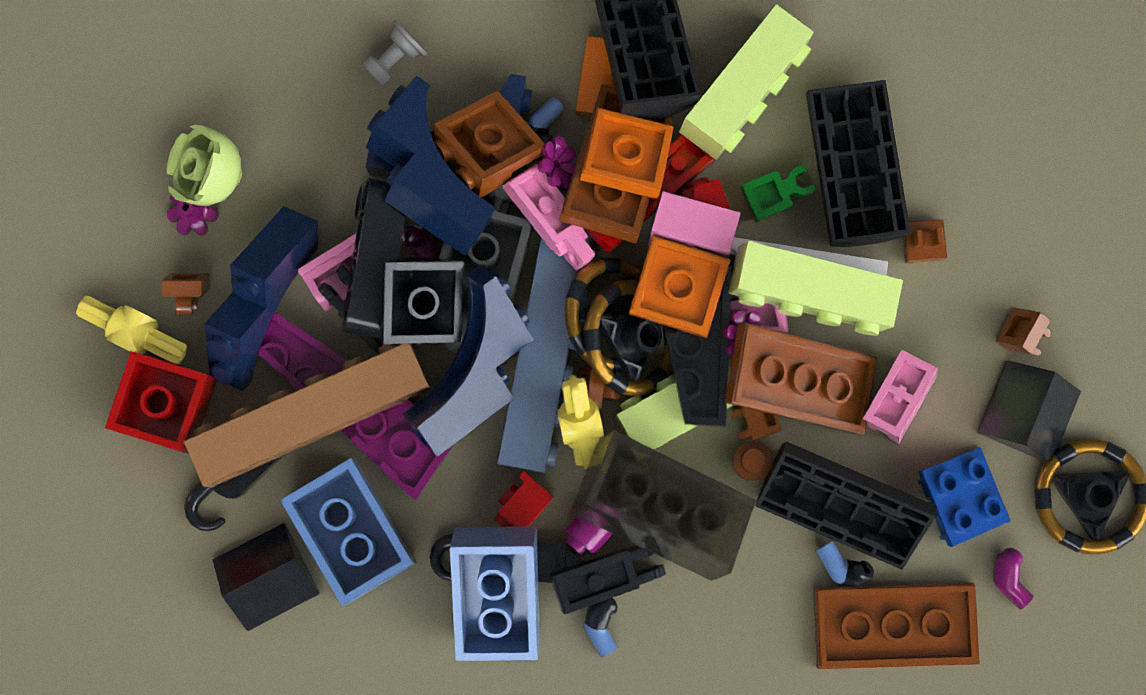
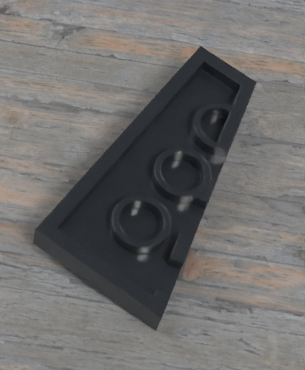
[663,265,732,427]

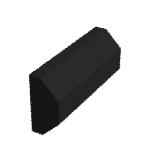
[595,0,701,120]
[806,80,911,247]
[755,442,937,570]

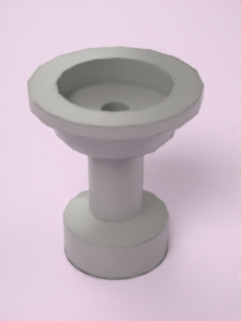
[362,20,427,86]

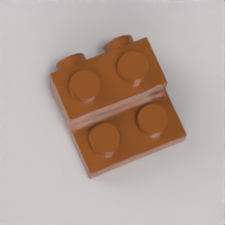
[432,90,545,197]

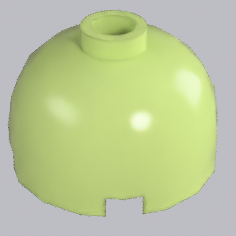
[166,124,242,206]

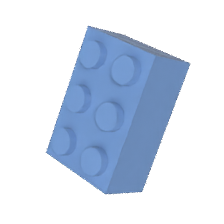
[280,458,417,606]
[450,527,540,661]

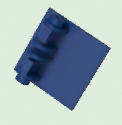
[917,447,1011,547]

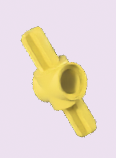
[76,296,188,365]
[557,375,604,469]

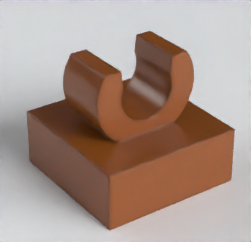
[903,219,948,263]
[161,273,210,315]
[996,307,1051,356]
[577,367,620,409]
[730,407,782,440]

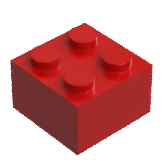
[105,351,217,454]

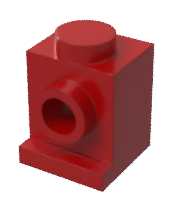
[676,177,730,209]
[493,471,554,527]

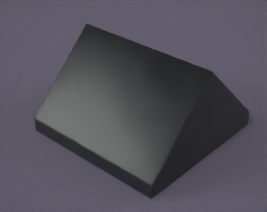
[381,257,464,344]
[977,360,1081,462]
[212,523,320,631]

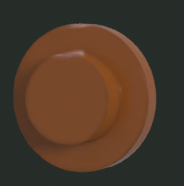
[732,441,773,481]

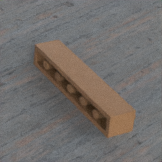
[184,344,431,488]

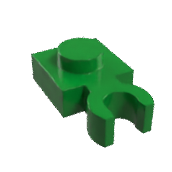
[740,165,816,223]

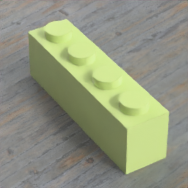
[679,4,814,160]
[728,241,903,336]
[616,356,734,459]

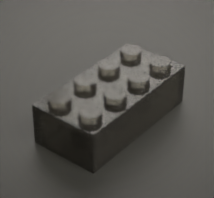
[570,430,756,581]

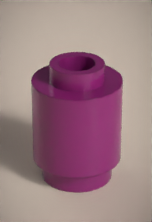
[564,495,622,556]

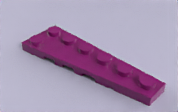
[258,312,454,501]

